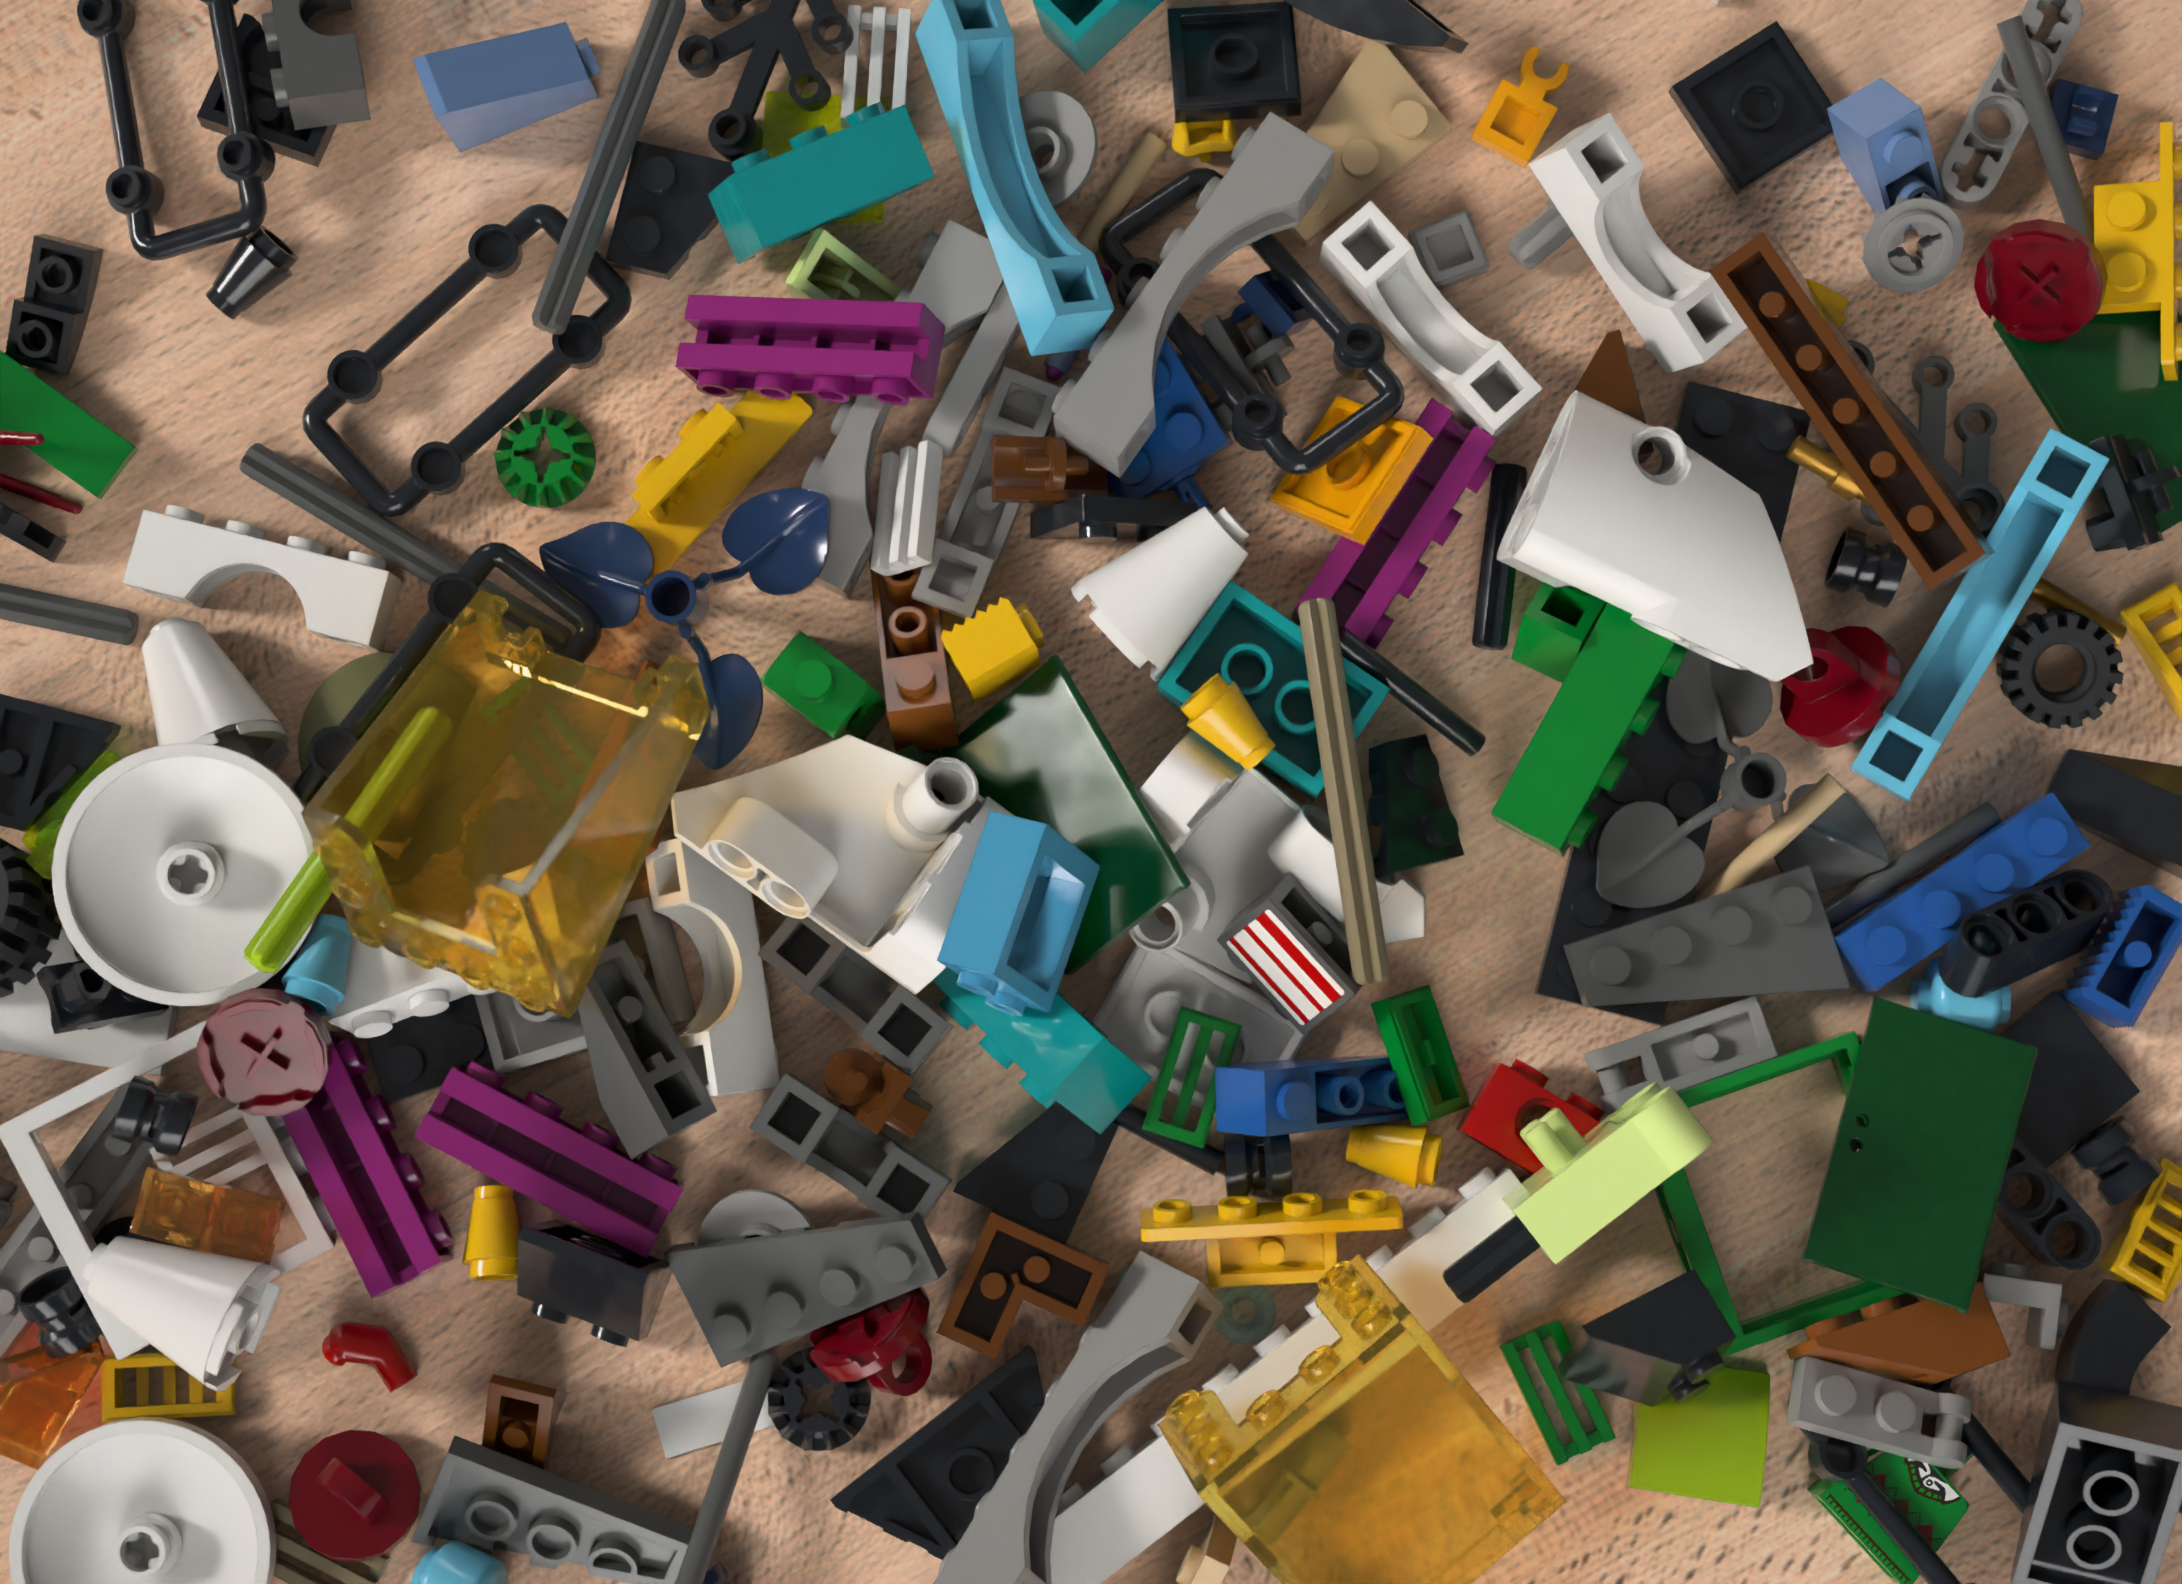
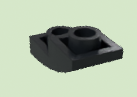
[5,234,103,376]

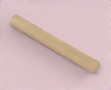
[1076,132,1167,255]
[1692,773,1846,903]

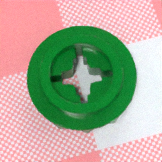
[493,406,596,508]

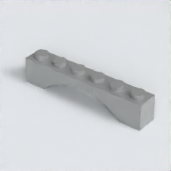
[1051,111,1335,478]
[801,220,1004,599]
[933,1250,1224,1584]

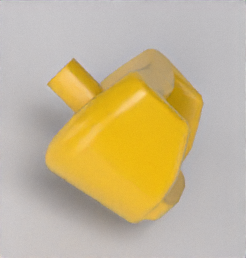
[1171,120,1238,163]

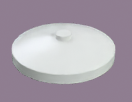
[52,743,320,1006]
[9,1417,277,1584]

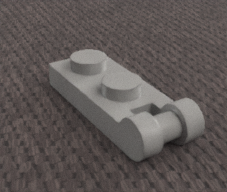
[1583,995,1778,1115]
[1786,1356,1972,1469]

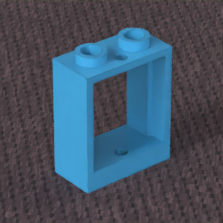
[937,811,1100,1016]

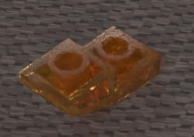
[129,1167,287,1265]

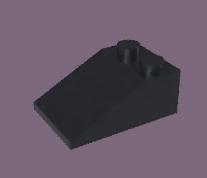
[517,1220,673,1347]
[2011,1379,2182,1584]

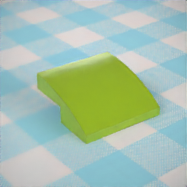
[1626,1367,1770,1508]

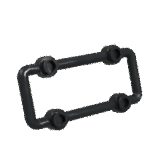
[77,0,276,261]
[1098,168,1405,475]
[302,204,632,517]
[292,542,602,887]
[1788,1378,2030,1584]

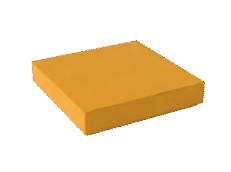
[1269,395,1433,545]

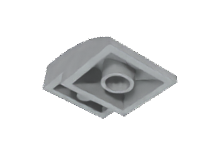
[474,897,696,1075]

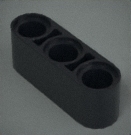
[1938,869,2114,998]
[1995,1135,2102,1270]

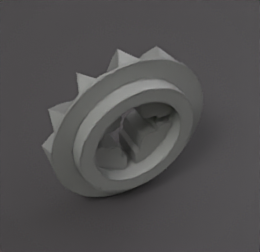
[1861,193,1964,293]

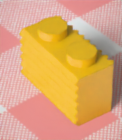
[941,597,1045,703]

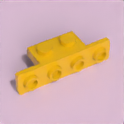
[2094,121,2182,381]
[624,391,814,585]
[1140,1189,1403,1288]

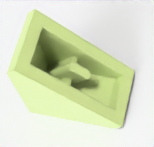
[785,227,902,302]

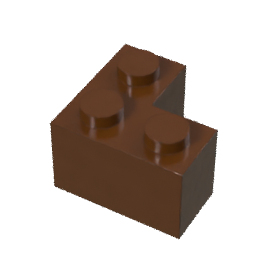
[936,1210,1111,1360]

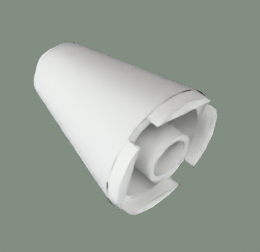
[1071,506,1250,681]
[142,617,290,771]
[83,1236,281,1392]

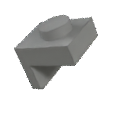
[1976,1261,2069,1350]

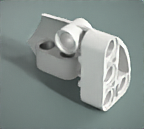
[1497,390,1813,682]
[1129,730,1426,984]
[670,734,1016,995]

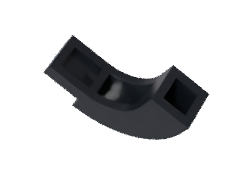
[2055,1279,2182,1514]

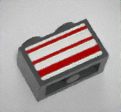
[1217,872,1363,1035]

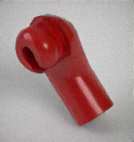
[322,1321,418,1393]

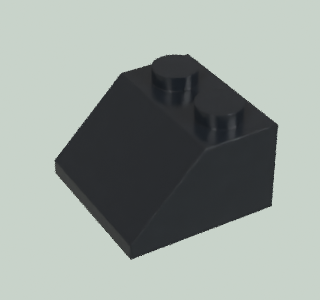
[1557,1269,1737,1407]

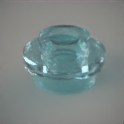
[1214,1285,1276,1344]

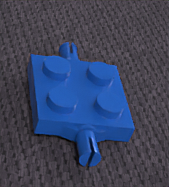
[1089,325,1234,510]

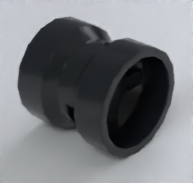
[1824,527,1908,608]
[112,1075,199,1158]
[2070,1116,2163,1206]
[1224,1134,1292,1197]
[15,1266,102,1358]

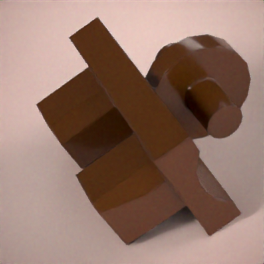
[991,435,1108,504]
[824,1048,933,1139]

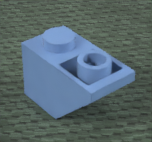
[1827,78,1945,231]

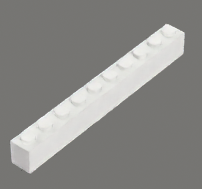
[1050,1166,1521,1584]

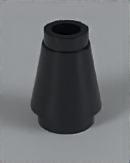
[206,225,298,320]

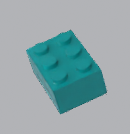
[1157,580,1391,802]

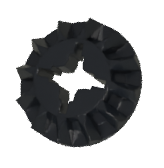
[768,1347,871,1451]

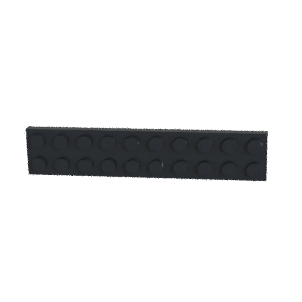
[1534,381,1811,1026]

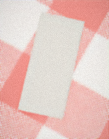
[652,1381,775,1459]

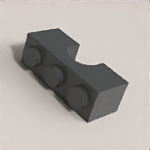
[261,0,371,130]
[758,916,954,1076]
[749,1073,953,1222]

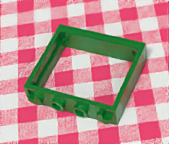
[1654,1031,1904,1356]

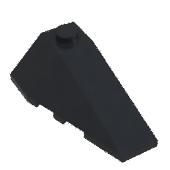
[2044,749,2182,879]

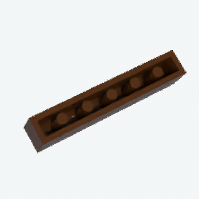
[1709,232,1995,591]

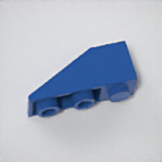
[1215,1055,1410,1137]

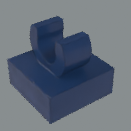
[2036,79,2119,161]
[1230,270,1313,341]

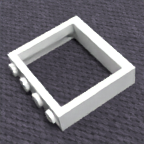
[0,1020,337,1361]

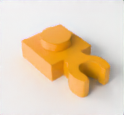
[1471,46,1569,169]

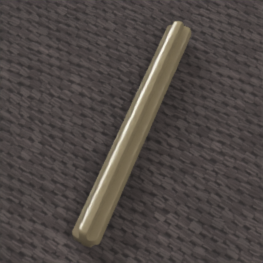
[1298,598,1390,985]

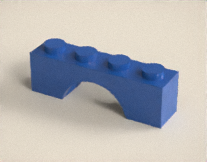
[1833,792,2090,993]

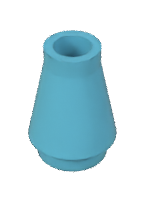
[281,914,356,1016]

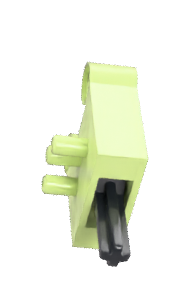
[1442,1082,1713,1303]

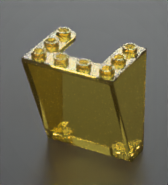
[301,589,711,1019]
[1157,1254,1567,1584]

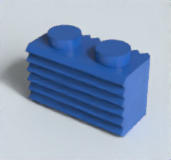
[2060,885,2182,1029]

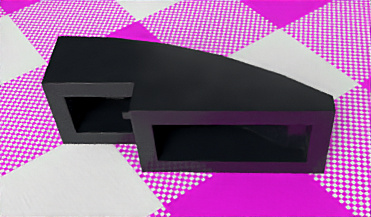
[1285,0,1469,54]

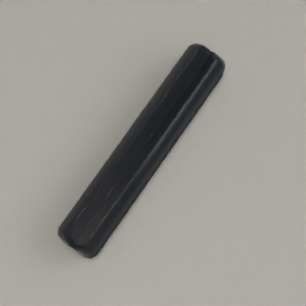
[1472,463,1527,650]

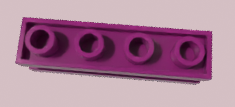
[675,295,946,405]
[1291,398,1497,650]
[281,1031,454,1298]
[414,1060,684,1258]

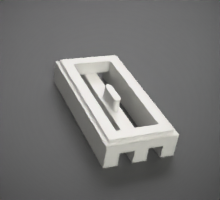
[841,5,911,128]
[870,439,943,576]
[149,1106,294,1208]

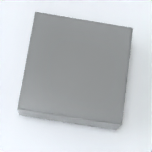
[1407,209,1490,290]

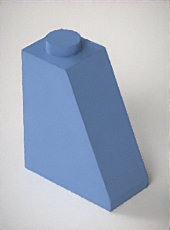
[412,22,602,153]

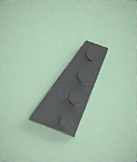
[1563,865,1850,1007]
[664,1212,947,1368]
[411,1436,694,1584]

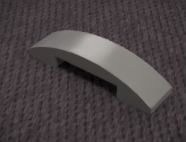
[912,366,1061,618]

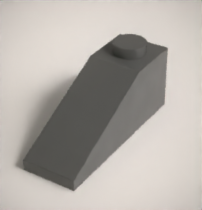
[568,940,717,1159]

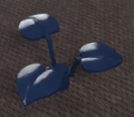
[539,488,830,770]

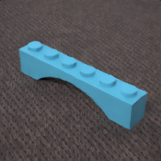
[915,0,1114,356]
[1851,428,2109,803]

